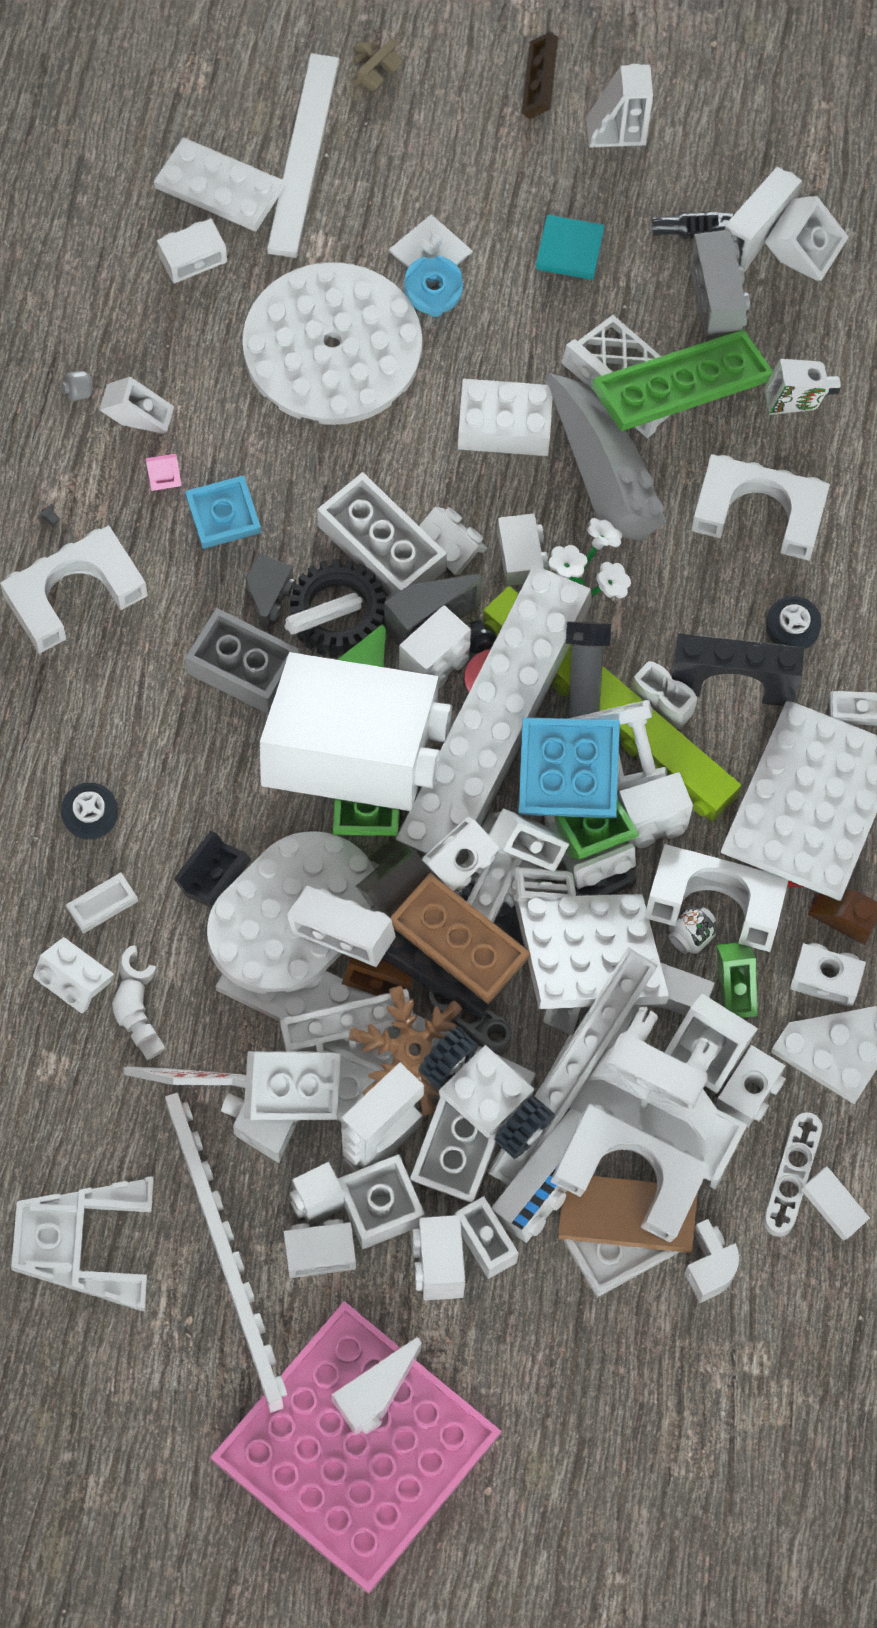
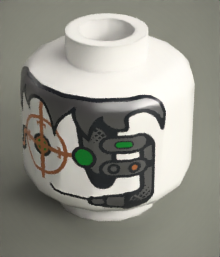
[668,906,716,954]

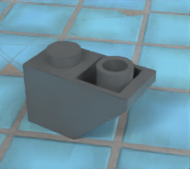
[246,553,296,631]

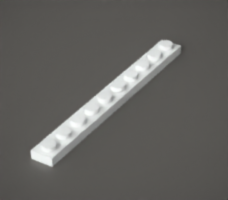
[165,1092,287,1412]

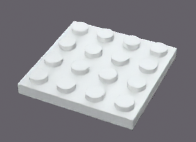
[515,894,669,1009]

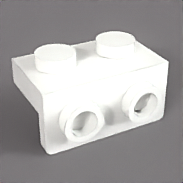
[419,507,488,575]
[33,937,114,1013]

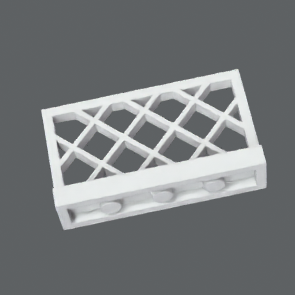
[561,315,671,438]

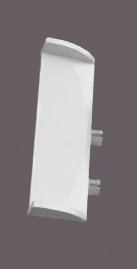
[550,1007,747,1190]

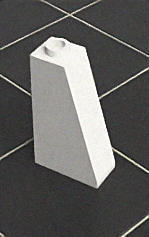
[725,167,802,272]

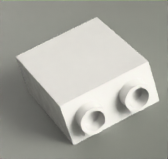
[260,653,452,811]

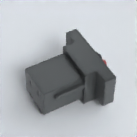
[38,503,60,527]

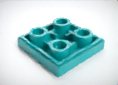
[536,214,605,280]

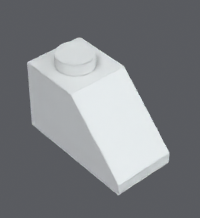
[99,377,174,434]

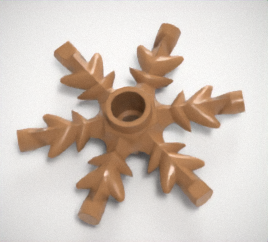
[348,986,462,1116]

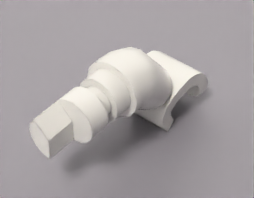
[112,945,165,1060]

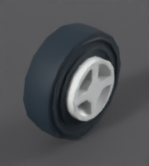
[766,596,822,649]
[61,783,118,839]

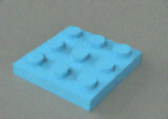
[519,718,620,818]

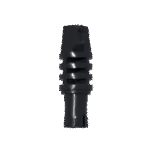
[652,211,733,239]

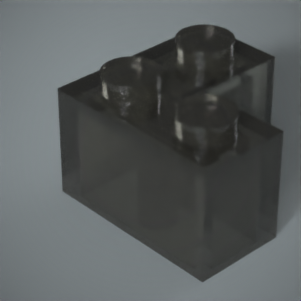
[355,838,432,918]

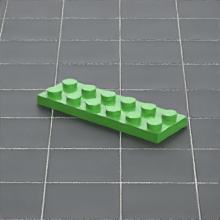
[591,330,773,431]

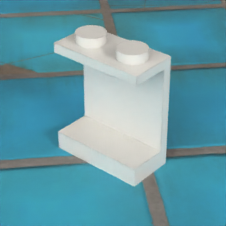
[544,816,636,889]

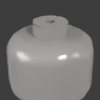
[61,371,93,401]

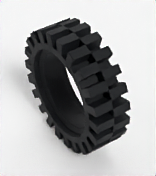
[290,559,386,658]

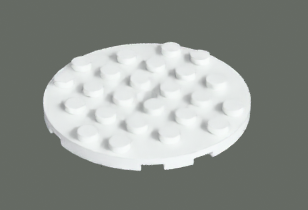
[243,262,422,425]

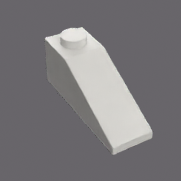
[332,1337,421,1435]

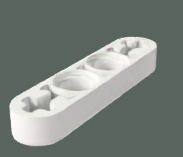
[764,1112,822,1237]

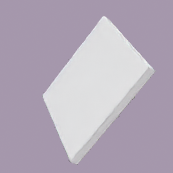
[389,215,472,288]

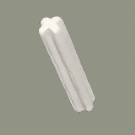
[284,593,363,634]

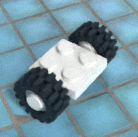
[418,1027,555,1159]

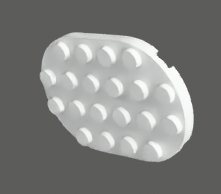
[207,831,379,994]

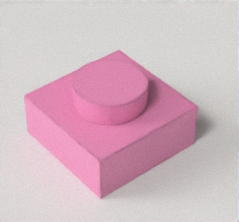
[146,454,182,491]

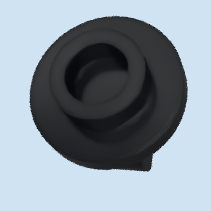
[469,620,497,654]

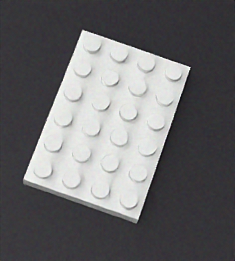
[721,701,877,901]

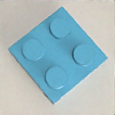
[185,475,261,549]

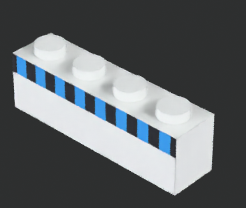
[491,1108,582,1243]

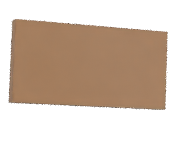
[390,873,531,1004]
[558,1176,698,1253]

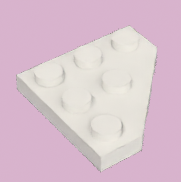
[771,1006,877,1105]

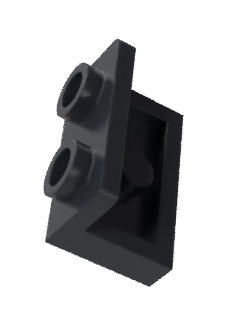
[174,831,251,908]

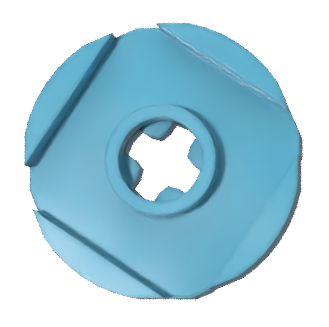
[403,256,463,317]

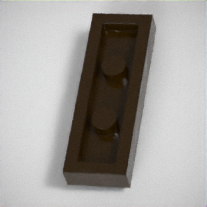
[521,31,558,119]

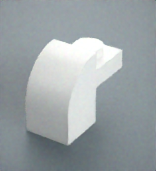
[684,1219,739,1303]

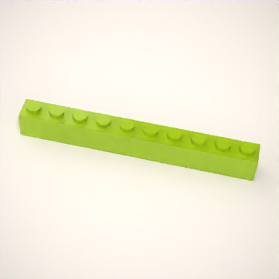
[483,586,741,822]

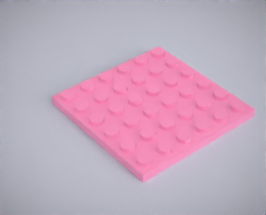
[210,1301,501,1594]

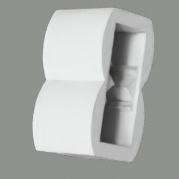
[632,661,697,729]

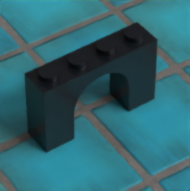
[670,633,804,706]

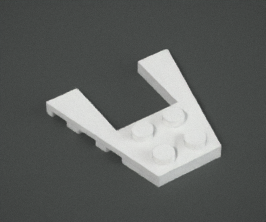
[11,1176,154,1311]

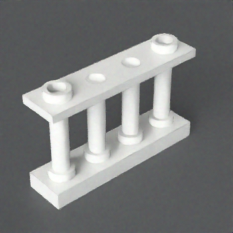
[568,700,667,790]

